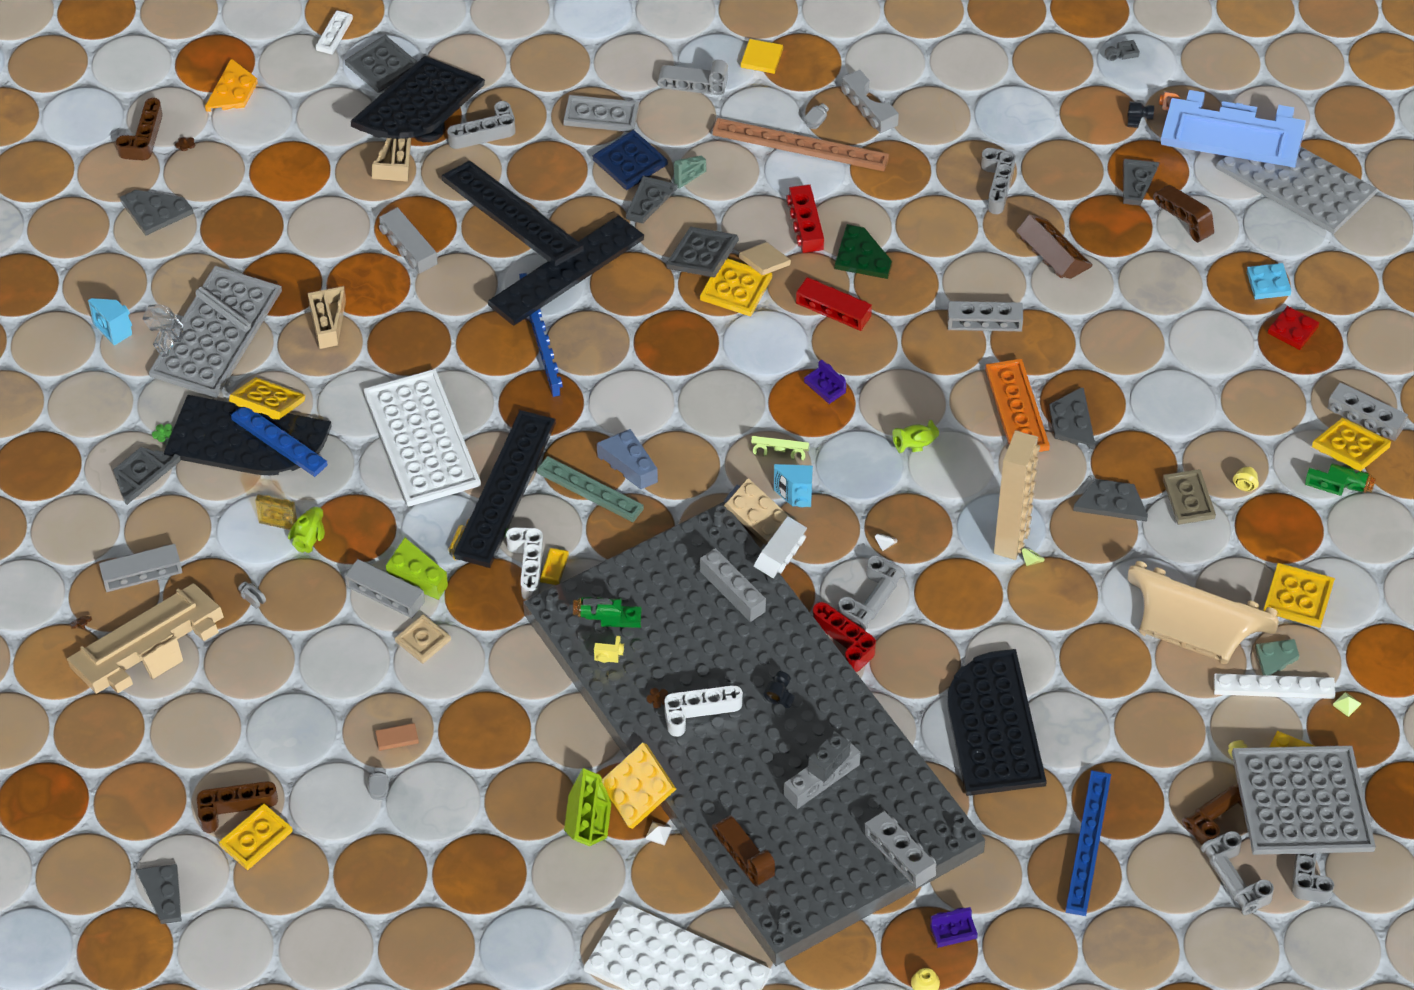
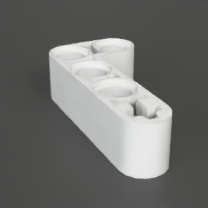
[506,528,544,600]
[665,686,743,736]

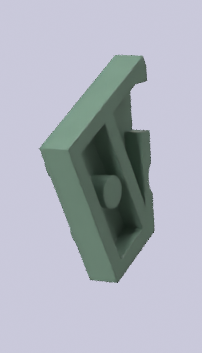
[674,155,706,189]
[1255,639,1299,676]

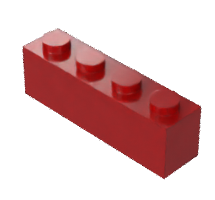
[796,277,872,331]

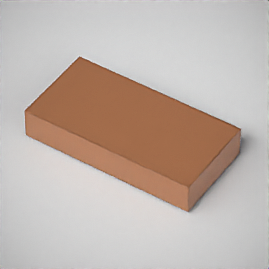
[375,723,419,751]

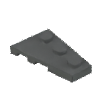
[1123,159,1160,205]
[626,176,677,223]
[136,864,182,924]

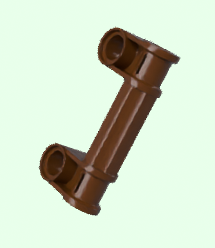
[1182,784,1243,845]

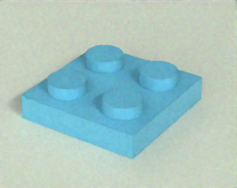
[1247,263,1291,299]

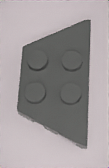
[1049,388,1096,449]
[113,447,181,505]
[1073,479,1148,522]

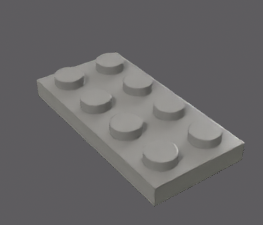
[564,95,639,132]

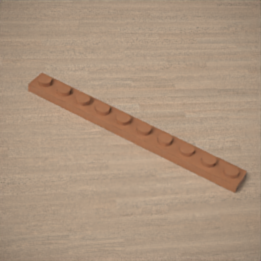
[713,118,889,171]

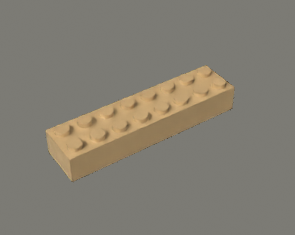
[994,430,1040,560]

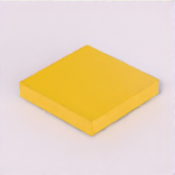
[741,39,783,74]

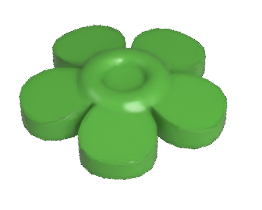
[152,424,172,442]

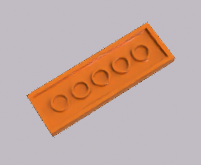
[985,359,1050,452]

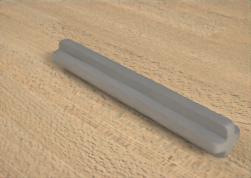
[195,287,251,332]

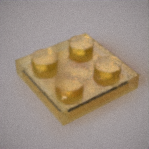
[255,494,297,530]

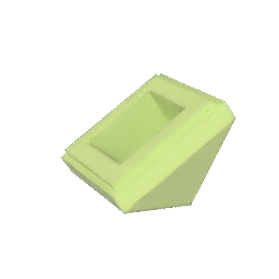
[1022,548,1045,566]
[1333,692,1361,717]

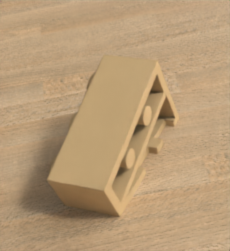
[372,138,411,182]
[308,286,346,349]

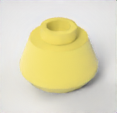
[1233,467,1259,491]
[911,968,940,990]

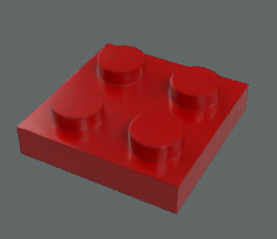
[1268,306,1319,350]

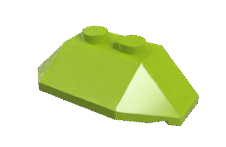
[564,768,611,846]

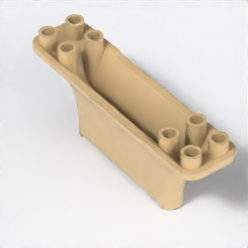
[1128,561,1279,664]

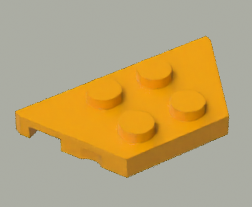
[205,59,258,112]

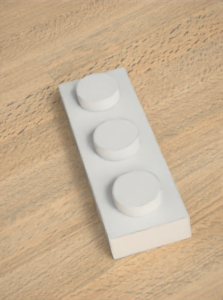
[316,10,353,55]

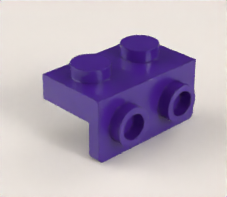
[804,359,846,404]
[930,907,978,948]

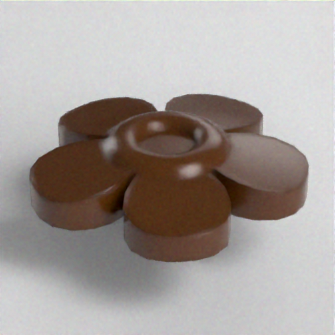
[175,137,196,151]
[71,616,92,629]
[646,688,668,708]

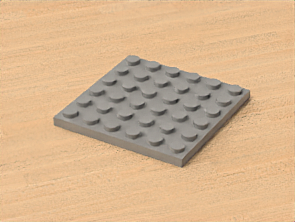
[1232,746,1376,855]

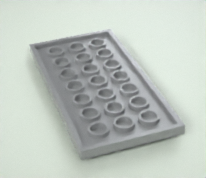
[1216,147,1377,234]
[149,266,282,398]

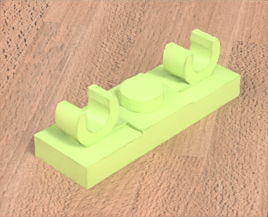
[751,436,810,461]

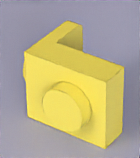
[594,636,624,663]

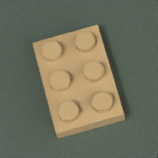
[724,478,790,545]

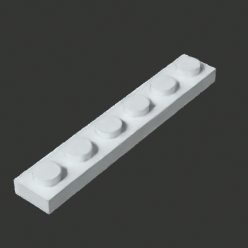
[1214,674,1335,699]

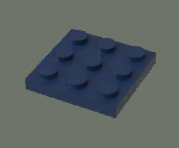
[592,130,668,191]

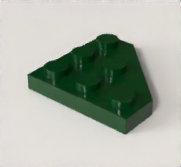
[835,224,892,279]

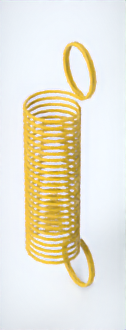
[448,519,469,561]

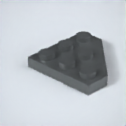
[120,190,194,236]

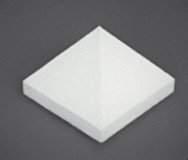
[875,534,898,551]
[645,822,672,845]

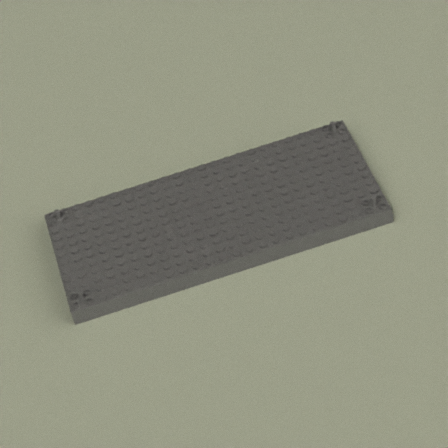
[523,502,985,966]

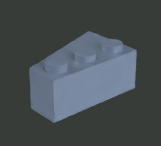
[597,429,658,489]

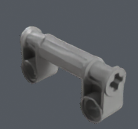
[838,556,905,631]
[1200,831,1274,915]

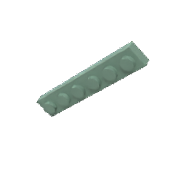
[537,456,644,522]

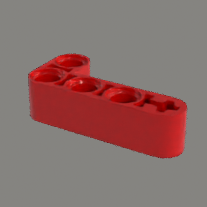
[813,602,876,672]

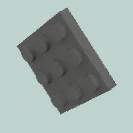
[345,34,417,93]
[666,227,739,277]

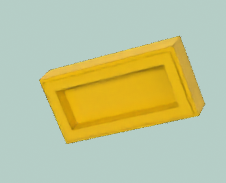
[540,548,569,585]

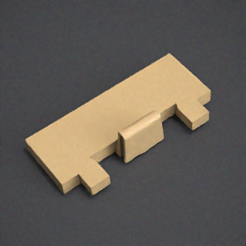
[67,583,224,694]

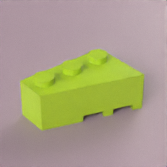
[386,538,448,600]

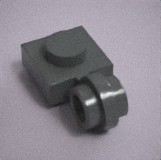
[1104,40,1140,61]

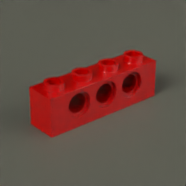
[786,184,824,253]

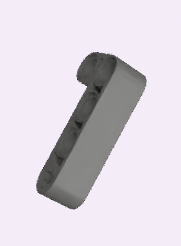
[658,60,728,95]
[447,101,516,149]
[981,148,1016,214]
[1292,853,1334,903]

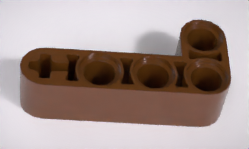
[116,98,163,161]
[1153,185,1214,243]
[197,781,278,833]
[712,815,775,886]

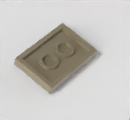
[1163,469,1216,525]

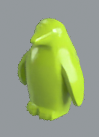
[892,420,939,453]
[288,506,325,553]

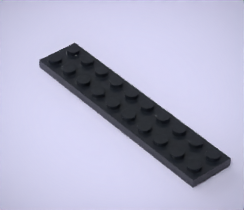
[441,160,584,267]
[488,215,644,326]
[453,410,556,568]

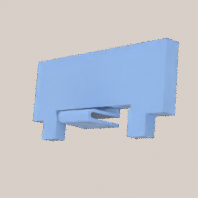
[1161,90,1306,167]

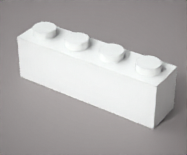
[754,516,807,578]

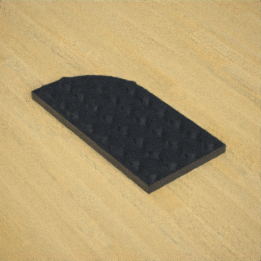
[350,56,485,139]
[164,395,332,476]
[947,649,1047,796]

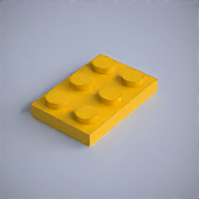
[219,804,293,870]

